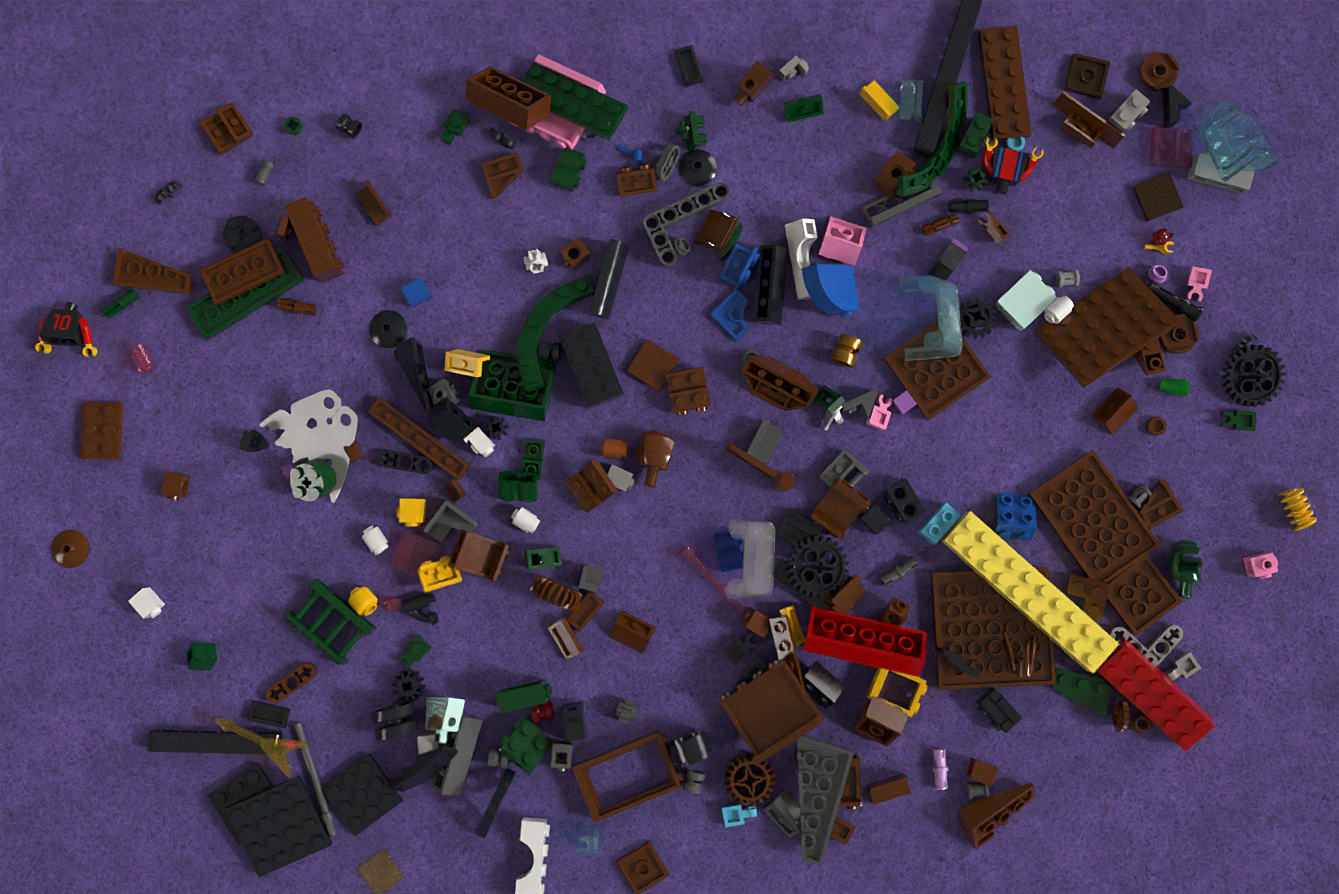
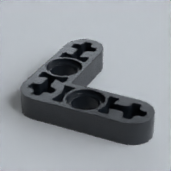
[476,768,516,839]

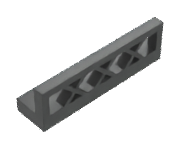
[861,181,942,229]

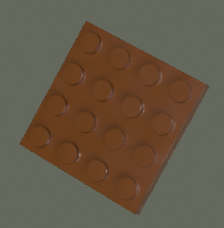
[883,315,991,421]

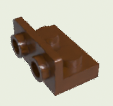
[616,163,657,197]

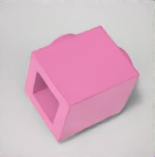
[1243,552,1278,579]

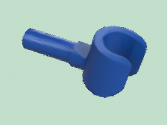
[618,146,644,163]

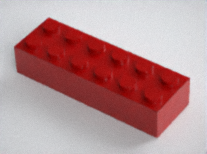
[803,606,927,677]
[1097,637,1215,752]

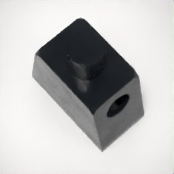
[562,702,588,741]

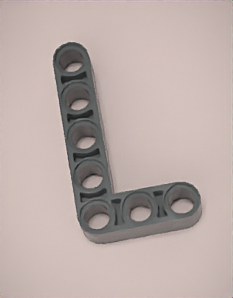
[643,182,730,269]

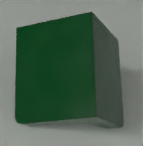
[186,642,217,670]

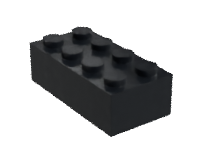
[559,322,624,409]

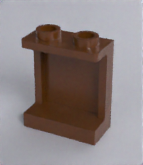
[448,529,509,582]
[839,755,862,810]

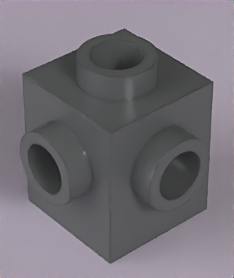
[427,379,461,406]

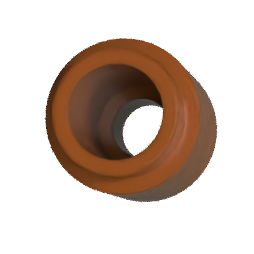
[600,438,628,459]

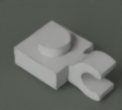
[1164,651,1201,681]

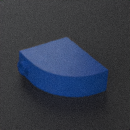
[802,264,860,318]

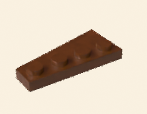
[113,248,193,294]

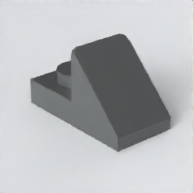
[841,389,878,419]

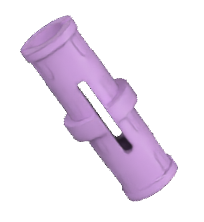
[932,748,948,790]

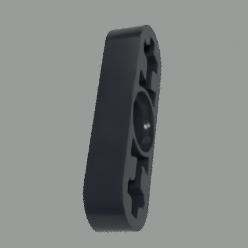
[378,450,434,474]

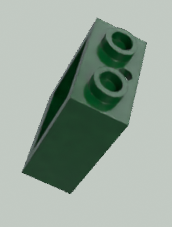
[496,679,552,713]

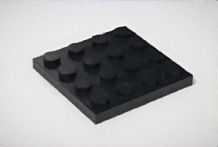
[225,775,333,877]

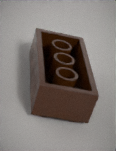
[465,66,551,130]
[284,197,345,283]

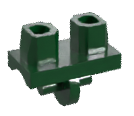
[675,111,707,150]

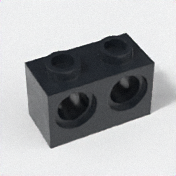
[884,478,926,524]

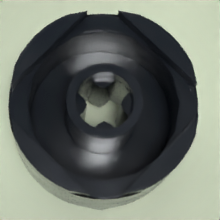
[669,729,714,769]

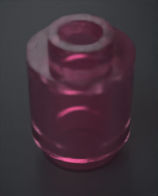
[129,344,156,374]

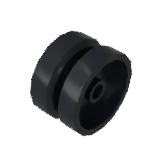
[370,702,419,740]

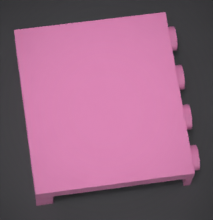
[510,54,606,150]

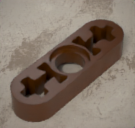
[266,662,317,703]

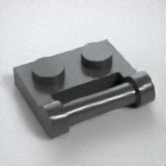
[818,449,870,488]

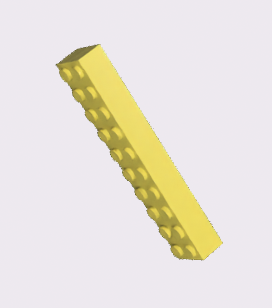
[940,511,1119,673]

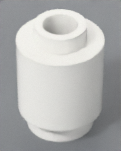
[1044,295,1074,324]
[511,507,540,534]
[362,525,389,555]

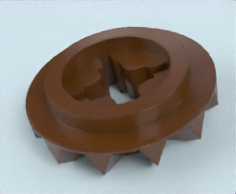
[1112,700,1130,732]

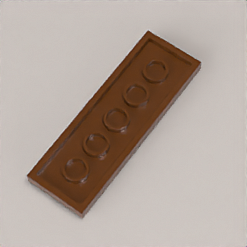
[979,26,1032,141]

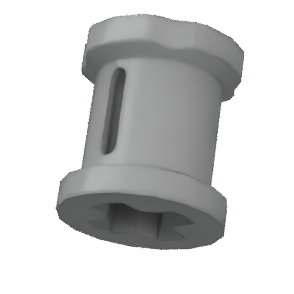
[1056,270,1080,288]

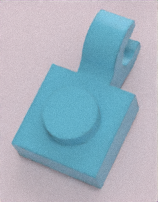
[722,803,757,827]

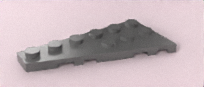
[797,735,854,867]

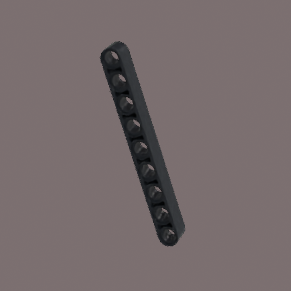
[913,0,983,157]

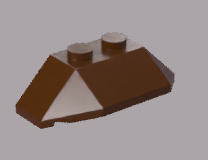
[741,355,818,411]

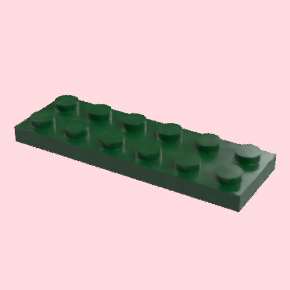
[522,62,629,141]
[186,247,305,340]

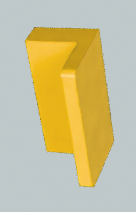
[860,80,900,121]
[444,349,490,377]

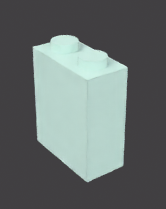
[994,270,1057,331]

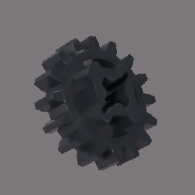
[955,297,998,339]

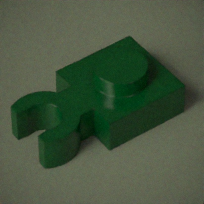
[1220,410,1256,431]
[397,634,432,669]

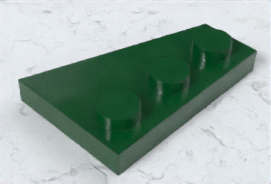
[1051,668,1112,719]

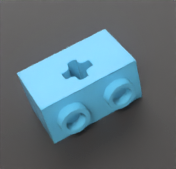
[917,503,961,544]

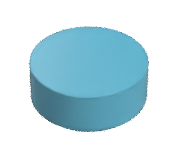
[1005,137,1025,151]

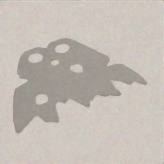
[259,390,358,503]

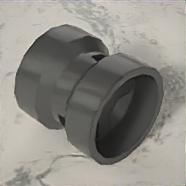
[488,747,510,769]
[682,768,706,794]

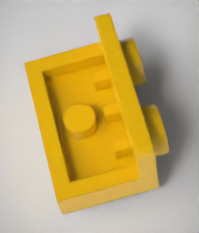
[417,555,462,593]

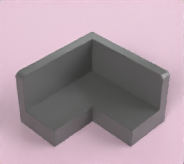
[423,500,480,543]

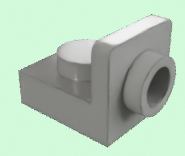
[778,55,809,81]

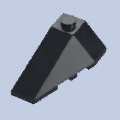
[394,337,433,416]

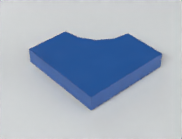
[709,288,750,341]

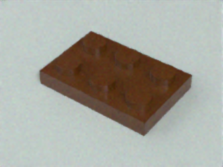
[80,402,124,460]

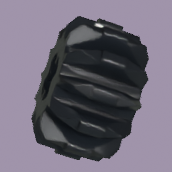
[392,669,426,703]

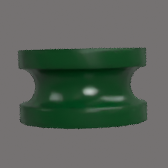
[284,117,303,135]

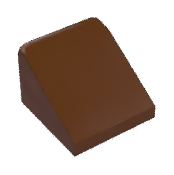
[445,479,466,503]

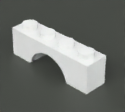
[785,219,818,300]
[515,817,550,894]

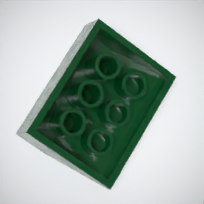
[469,349,557,422]

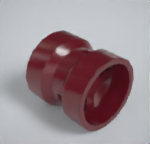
[531,700,554,723]

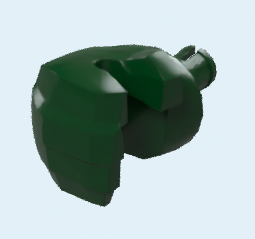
[1169,539,1203,598]

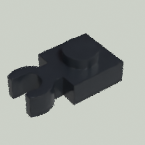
[724,632,759,666]

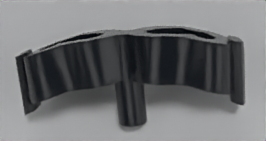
[489,127,517,149]
[154,181,183,205]
[1231,333,1258,356]

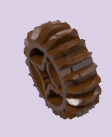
[530,575,582,611]
[723,752,776,806]

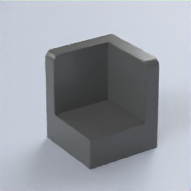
[579,564,604,592]

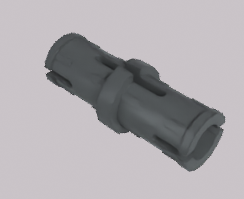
[880,556,919,587]

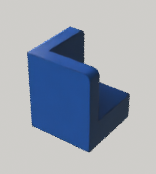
[402,278,433,308]

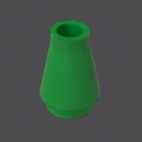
[1159,379,1190,397]

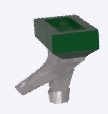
[813,385,845,430]

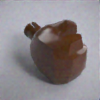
[634,429,674,488]

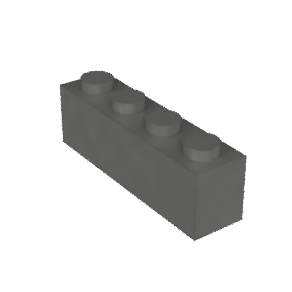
[431,713,483,795]

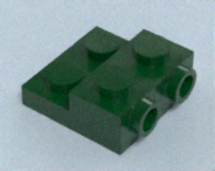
[499,717,553,775]

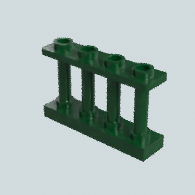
[284,579,377,665]

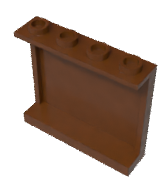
[717,660,824,765]

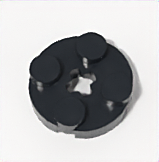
[223,216,262,253]

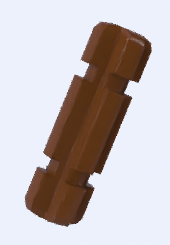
[922,213,960,236]

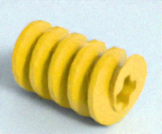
[1278,488,1317,531]

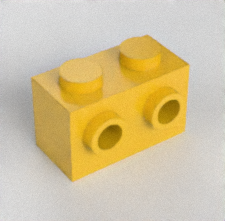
[396,499,426,526]

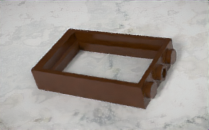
[572,729,683,823]

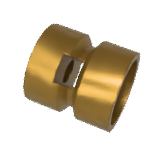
[830,333,863,368]

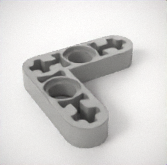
[1109,624,1183,667]

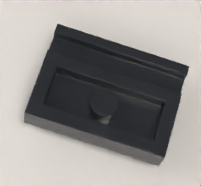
[775,509,822,552]

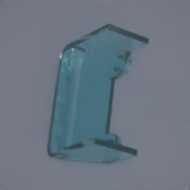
[899,276,963,361]

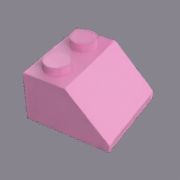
[819,216,866,266]

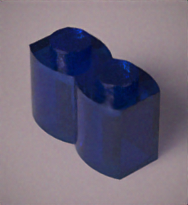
[713,529,747,572]

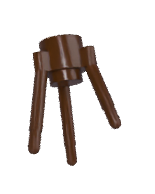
[1003,631,1037,677]

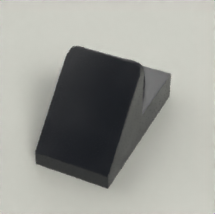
[1163,85,1192,128]
[928,241,967,284]

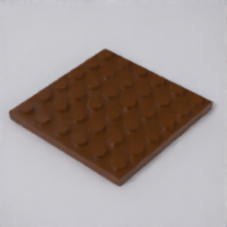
[931,567,1056,690]

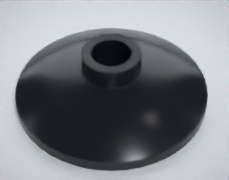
[679,149,716,186]
[370,310,407,348]

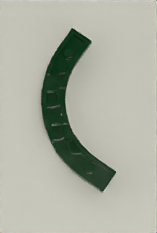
[897,82,968,197]
[517,275,595,393]

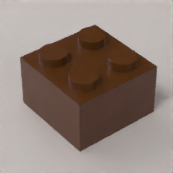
[852,696,908,747]

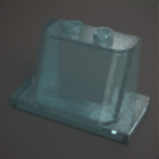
[1196,98,1278,182]

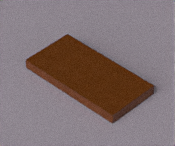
[199,238,286,305]

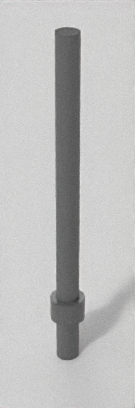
[293,723,337,837]

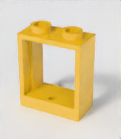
[866,668,928,717]

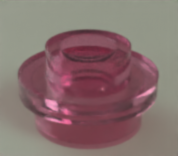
[383,597,403,612]

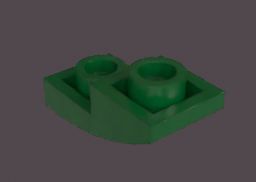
[715,223,743,262]
[522,438,545,480]

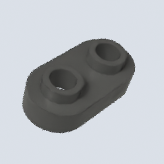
[654,143,680,181]

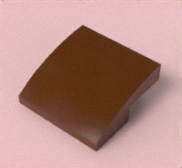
[200,102,253,156]

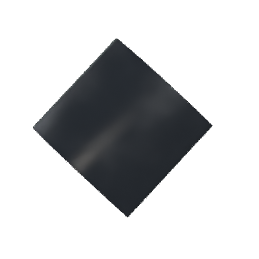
[937,647,981,679]

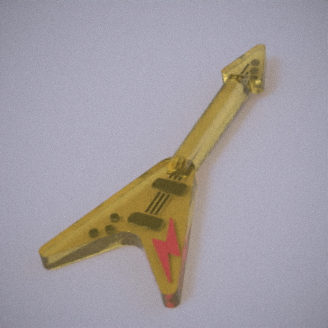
[215,718,308,777]

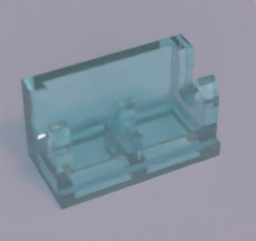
[899,80,923,123]
[575,826,600,855]

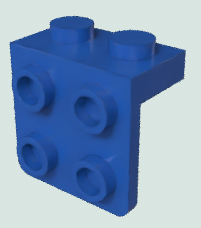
[719,243,760,288]
[992,493,1037,541]

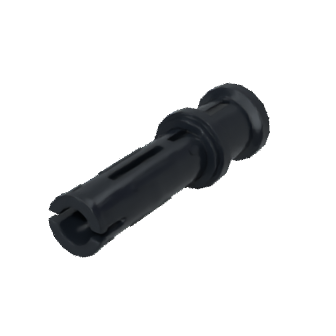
[1148,281,1204,322]

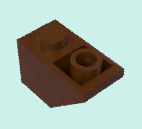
[1134,339,1166,376]

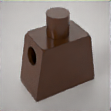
[733,60,773,106]

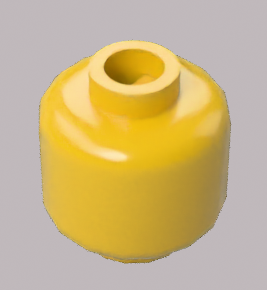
[348,587,377,616]

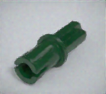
[102,288,141,318]

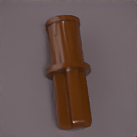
[277,298,317,317]

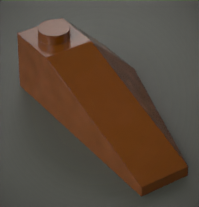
[957,783,1035,850]

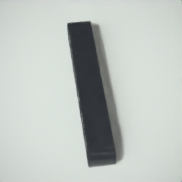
[148,730,283,755]

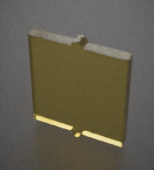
[358,850,404,894]

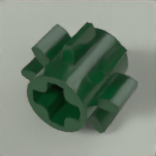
[963,167,988,192]

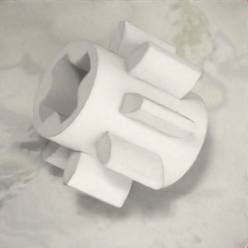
[524,249,548,274]

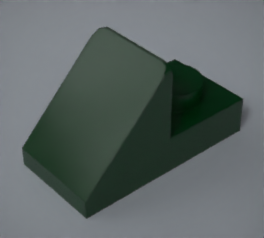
[525,547,562,571]

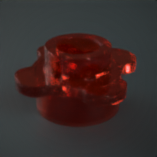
[1151,228,1174,245]

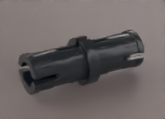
[949,199,989,214]

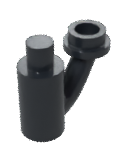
[403,593,439,626]

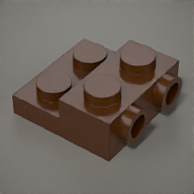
[666,366,711,415]
[565,459,618,513]

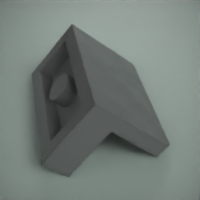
[747,419,783,464]
[763,789,801,838]

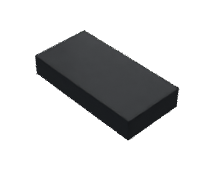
[675,45,704,87]
[247,700,291,728]

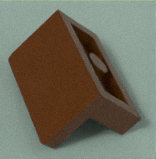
[355,180,393,226]
[1092,388,1138,435]
[825,574,867,614]
[609,610,656,653]
[867,773,911,805]

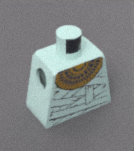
[426,698,465,743]

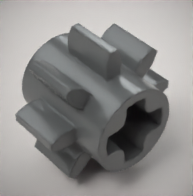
[615,699,638,724]

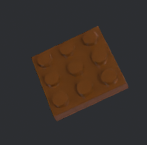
[1107,555,1183,636]

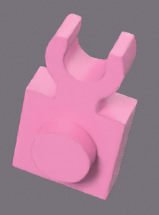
[1186,266,1212,301]
[866,394,892,431]

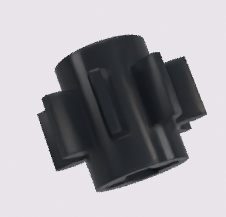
[485,416,510,440]

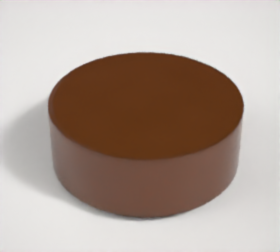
[1146,416,1167,436]

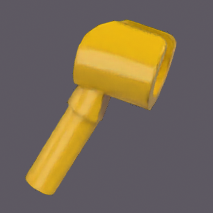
[1144,241,1174,254]

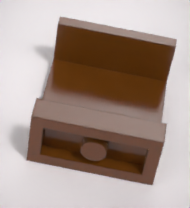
[811,476,871,539]

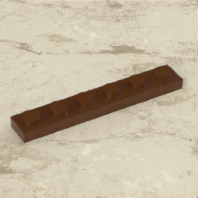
[368,397,471,481]

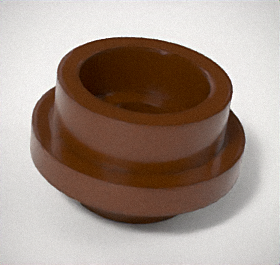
[1130,713,1151,733]

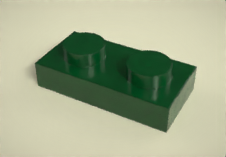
[784,94,824,123]

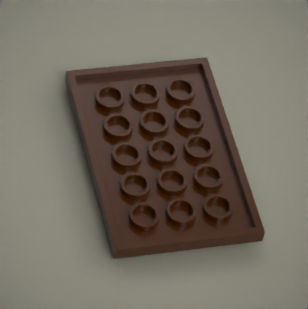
[1035,267,1180,388]
[1028,450,1161,582]

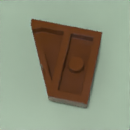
[481,152,524,199]
[1138,479,1184,529]

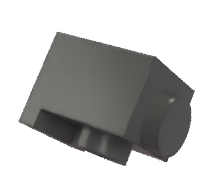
[551,741,574,772]

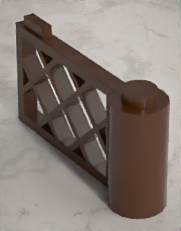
[725,442,795,492]

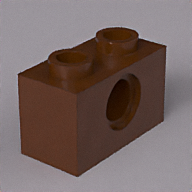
[873,150,916,199]

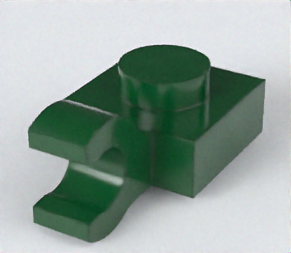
[442,110,470,145]

